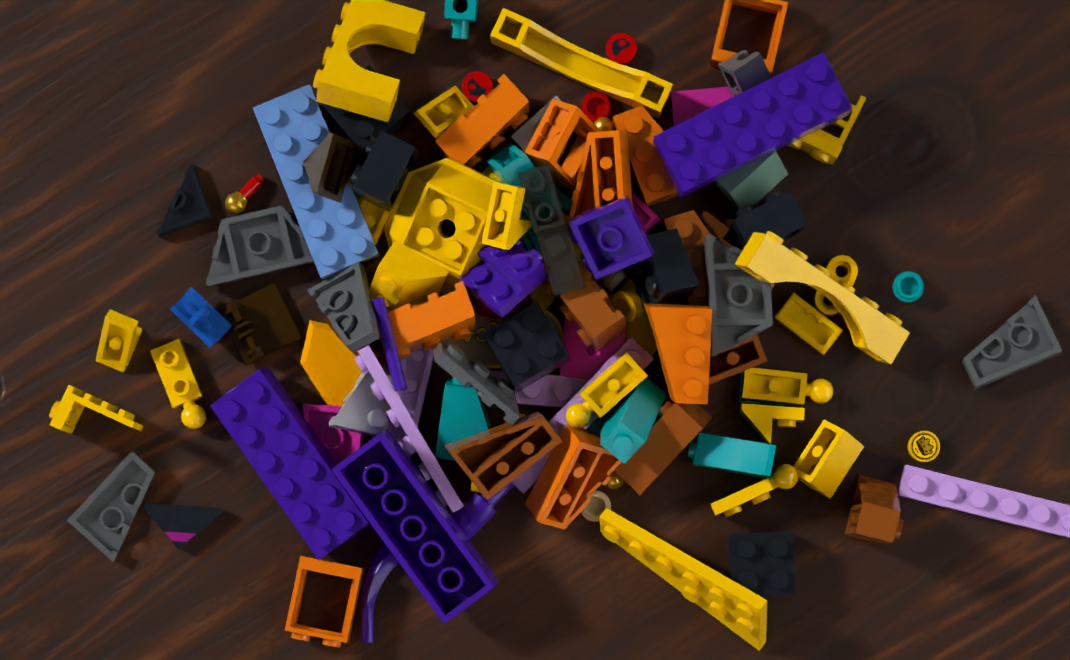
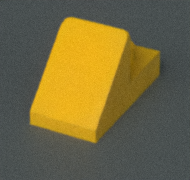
[414,85,474,139]
[482,181,534,250]
[95,309,142,373]
[739,403,805,444]

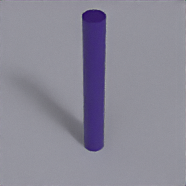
[372,297,407,391]

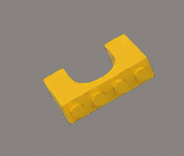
[313,0,426,122]

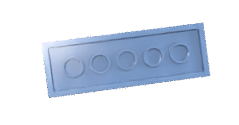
[253,84,380,279]

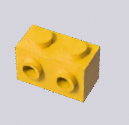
[793,420,864,499]

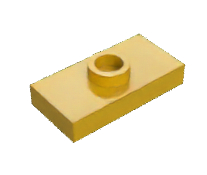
[774,292,843,355]

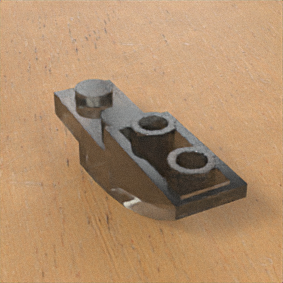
[517,164,586,297]

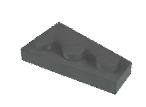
[307,261,380,352]
[962,295,1062,389]
[433,340,520,426]
[67,451,155,563]

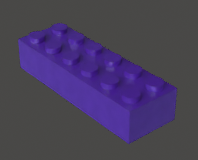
[653,52,852,198]
[210,368,371,560]
[331,429,500,624]

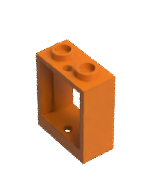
[709,0,788,76]
[524,99,600,191]
[285,556,364,648]

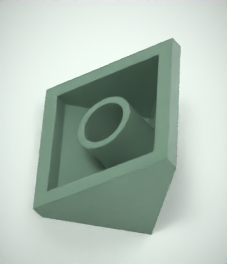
[713,151,788,211]

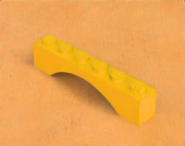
[490,8,673,119]
[735,231,910,365]

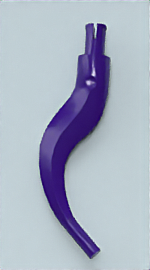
[361,482,515,643]

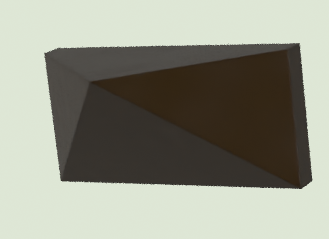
[303,133,357,203]

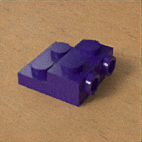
[569,196,654,279]
[459,239,548,318]

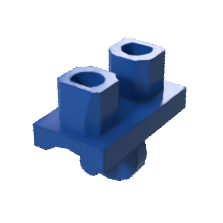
[170,287,233,348]

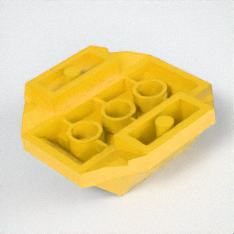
[384,158,500,295]

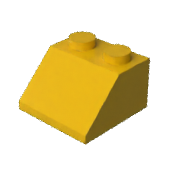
[370,242,449,312]

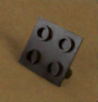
[219,283,302,366]

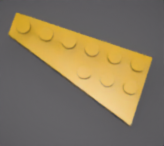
[599,508,767,651]

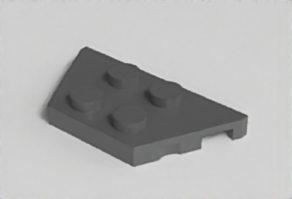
[206,205,314,288]
[704,235,773,357]

